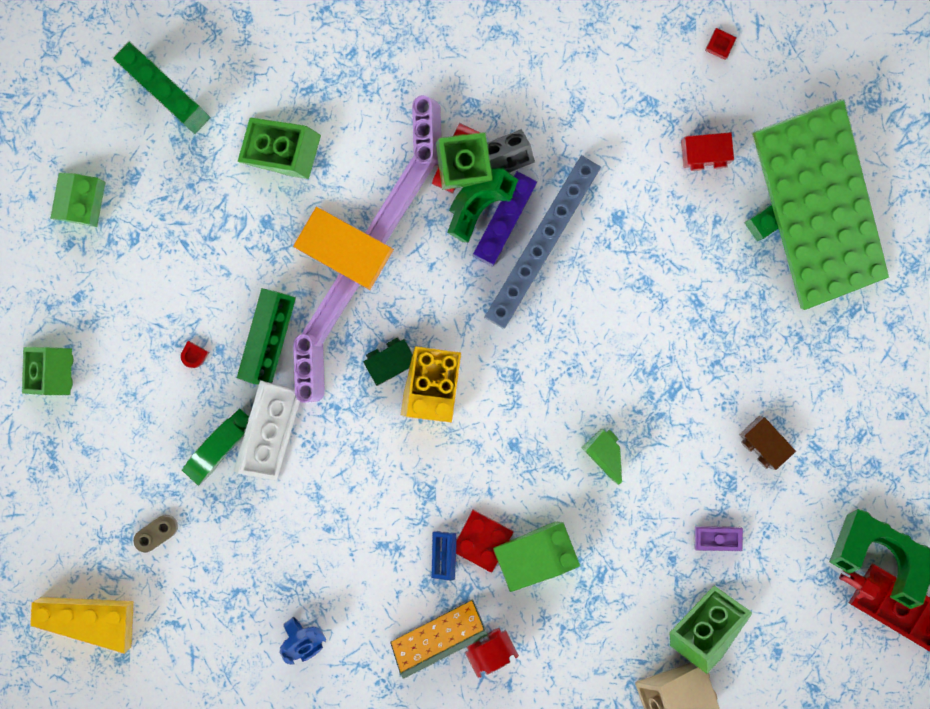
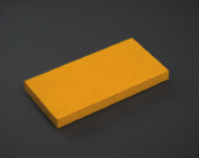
[293,207,394,290]

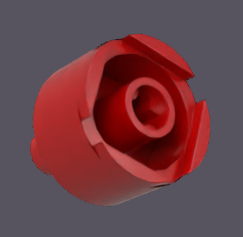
[464,628,519,678]

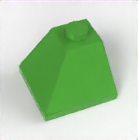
[581,429,622,485]

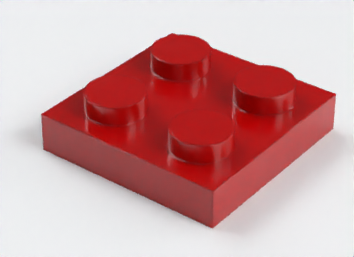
[456,509,514,573]

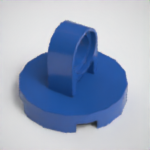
[279,617,326,665]

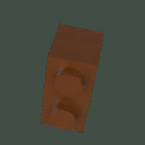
[739,416,796,470]

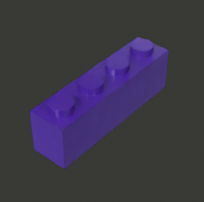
[473,171,537,267]

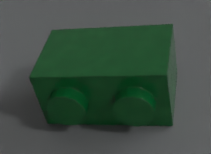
[363,337,413,386]

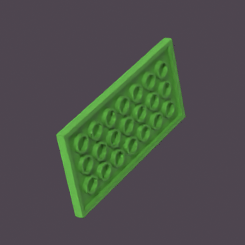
[752,99,889,310]

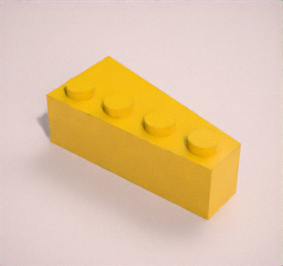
[30,597,134,654]

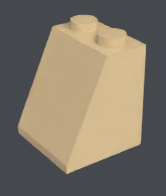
[635,662,720,709]

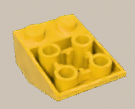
[400,346,461,423]

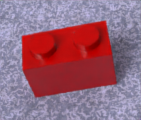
[681,132,734,171]

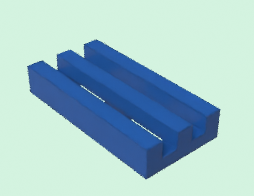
[431,531,456,581]

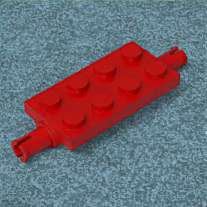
[839,563,930,652]

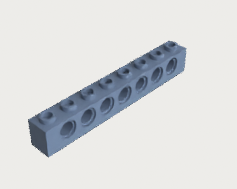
[484,155,601,329]

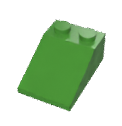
[237,117,321,179]
[493,521,580,592]
[669,585,752,674]

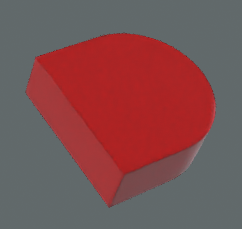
[181,341,209,368]

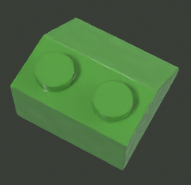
[435,132,492,190]
[50,173,106,227]
[22,347,74,395]

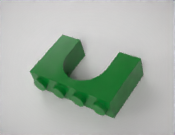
[113,41,211,134]
[829,509,930,609]

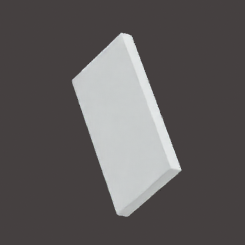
[234,380,300,481]

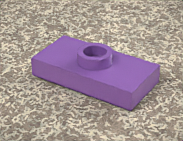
[694,526,743,551]

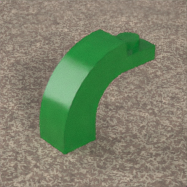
[447,169,518,243]
[181,408,249,486]

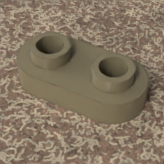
[133,515,178,553]

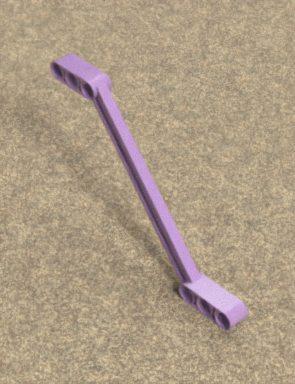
[293,95,442,403]

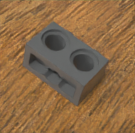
[487,129,535,173]

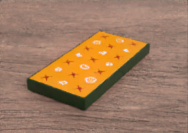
[390,599,488,679]

